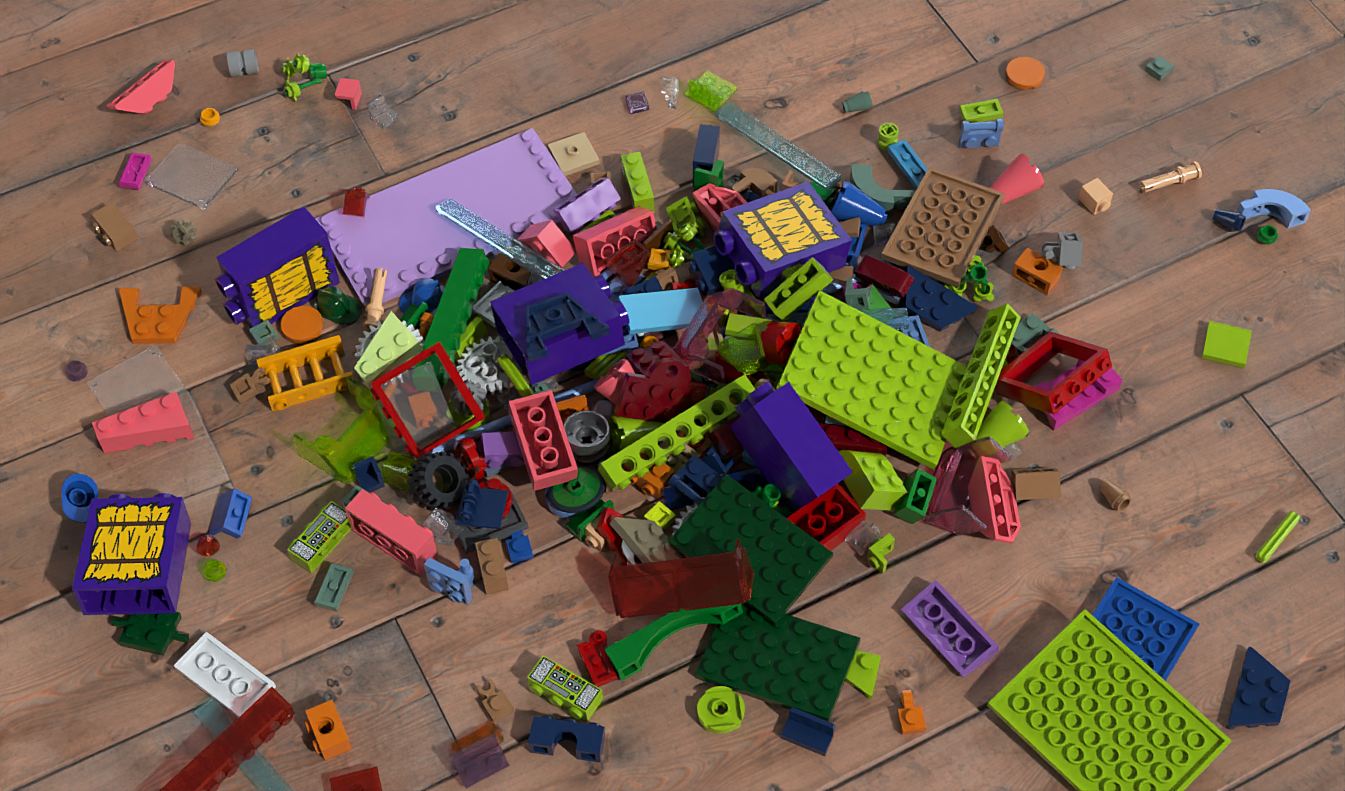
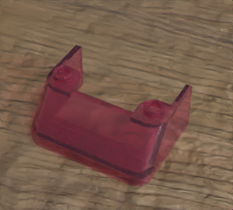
[672,288,767,386]
[921,436,1013,535]

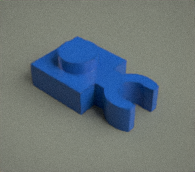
[506,529,533,564]

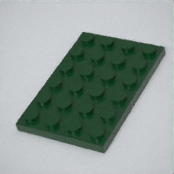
[668,474,834,625]
[695,599,861,722]

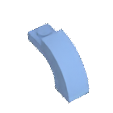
[1237,189,1311,228]

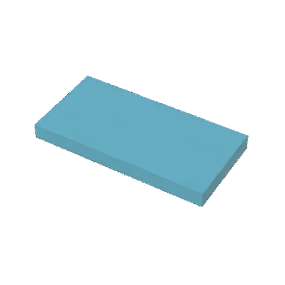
[617,288,710,334]

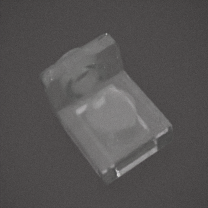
[659,77,679,109]
[245,336,280,364]
[845,520,882,556]

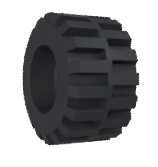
[407,451,469,511]

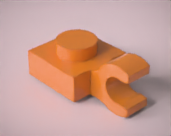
[897,689,926,735]

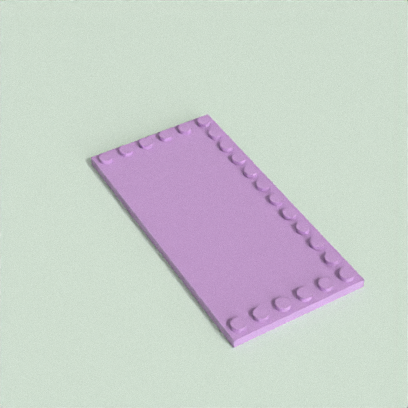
[316,128,577,310]

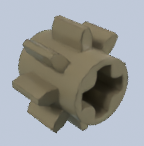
[171,219,197,245]

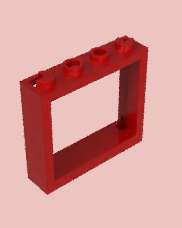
[995,331,1113,415]
[370,342,486,459]

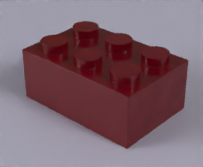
[625,341,692,382]

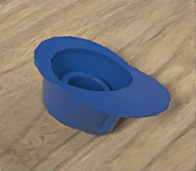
[399,278,445,314]
[61,474,98,523]

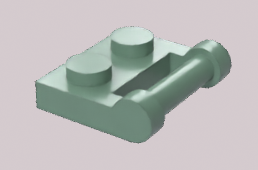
[1010,313,1059,356]

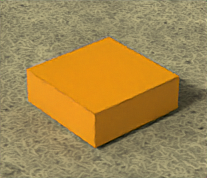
[648,248,671,270]

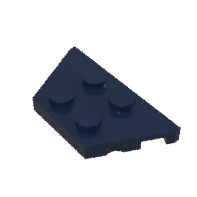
[904,266,978,331]
[1226,647,1291,729]

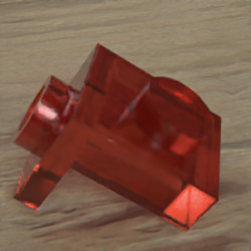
[343,187,370,217]

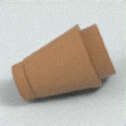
[1099,479,1132,511]

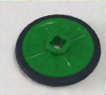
[549,465,606,513]

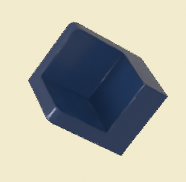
[698,446,736,475]
[353,456,385,493]

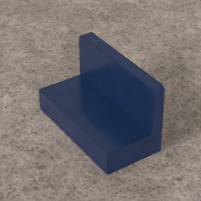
[781,707,835,757]

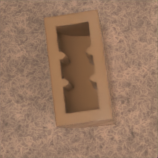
[1011,468,1061,500]

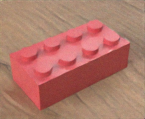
[509,390,578,491]
[345,489,438,576]

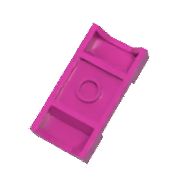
[1036,360,1123,431]

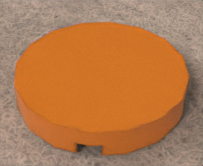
[1005,57,1045,90]
[281,306,324,344]

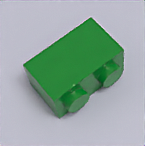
[893,469,937,524]

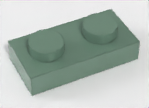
[314,563,354,612]

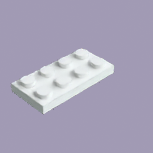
[174,632,276,722]

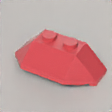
[106,60,175,114]
[693,183,747,232]
[968,456,1021,544]

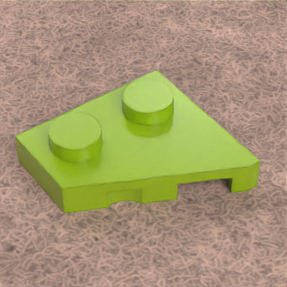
[845,650,881,700]

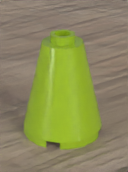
[966,401,1029,458]
[608,416,665,455]

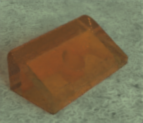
[451,721,504,765]

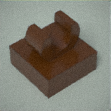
[982,225,1009,253]

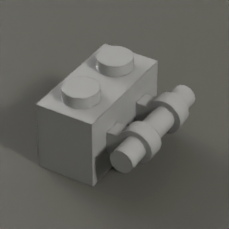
[1041,232,1083,269]

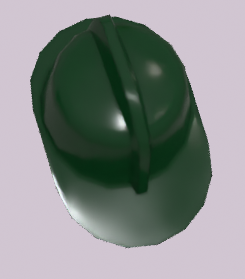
[314,287,362,325]

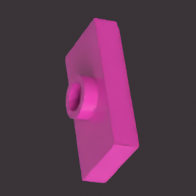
[119,153,152,190]

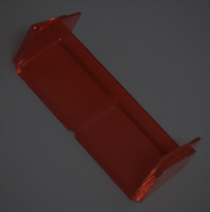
[608,539,754,619]

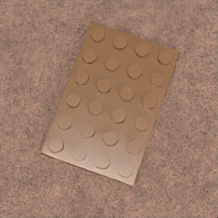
[881,167,1005,287]

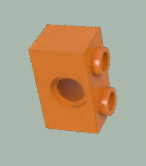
[1012,247,1063,295]
[304,700,352,761]

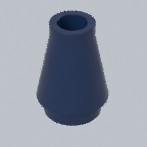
[1213,209,1246,232]

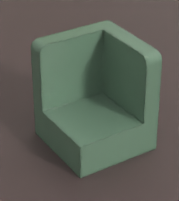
[845,278,871,310]

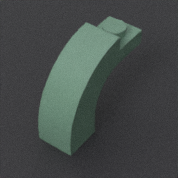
[850,165,914,215]

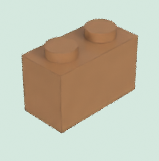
[91,202,138,251]
[475,538,509,595]

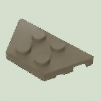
[610,517,683,590]

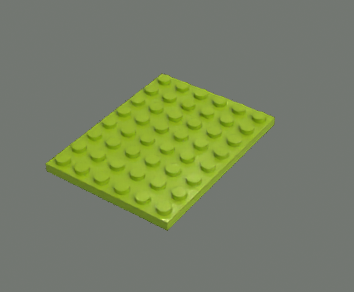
[776,290,967,470]
[987,609,1232,791]

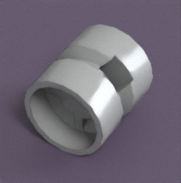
[227,49,259,77]

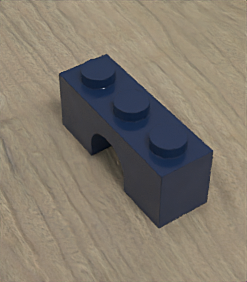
[528,715,605,763]

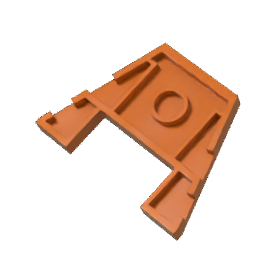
[119,286,202,344]

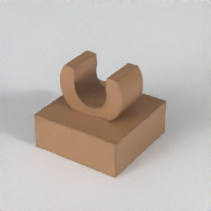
[654,267,679,291]

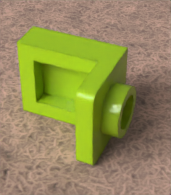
[867,533,895,574]

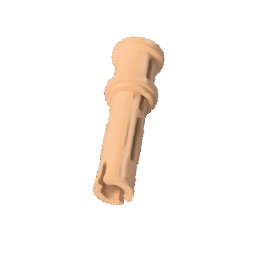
[1139,161,1202,193]
[362,268,388,331]

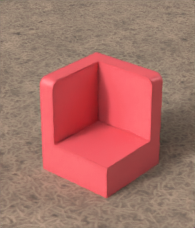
[335,78,362,110]

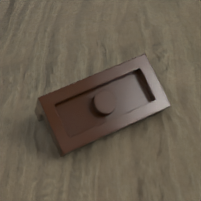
[631,219,673,261]

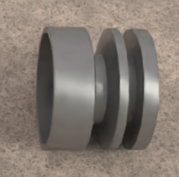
[564,411,611,468]

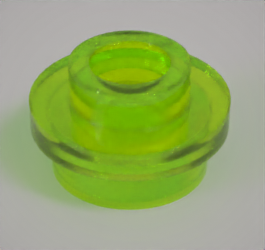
[203,559,227,582]

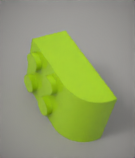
[839,450,908,511]

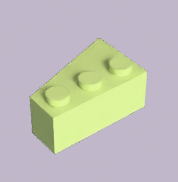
[354,311,423,389]

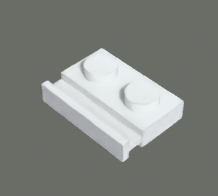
[472,281,514,328]

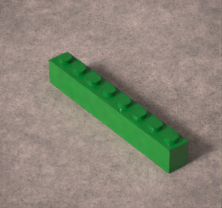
[412,248,489,392]

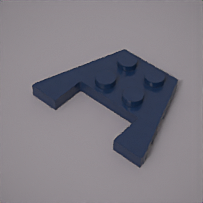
[526,292,610,363]

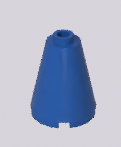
[831,180,888,228]

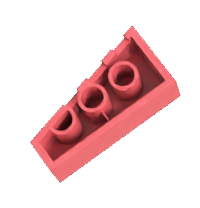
[573,206,657,277]
[92,392,195,453]

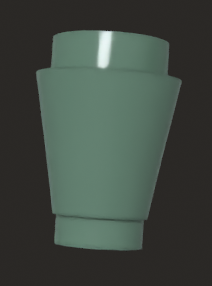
[842,91,873,113]

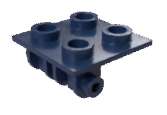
[455,480,509,529]

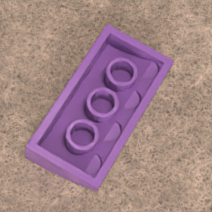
[901,580,999,678]

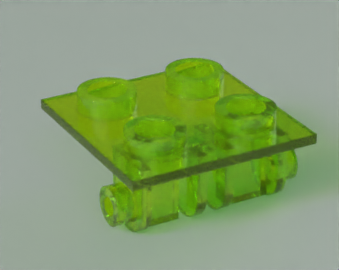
[684,70,738,112]

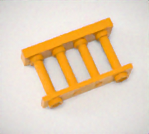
[256,335,356,412]

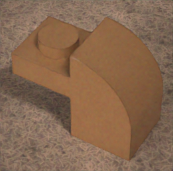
[731,168,777,197]

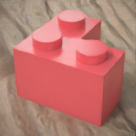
[516,220,576,270]

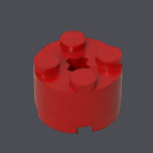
[759,321,802,365]

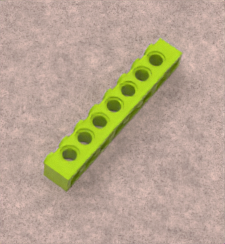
[941,303,1021,448]
[598,374,756,491]

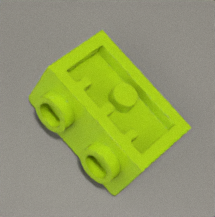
[666,196,707,242]

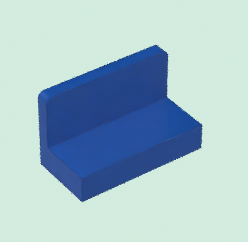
[209,488,252,538]

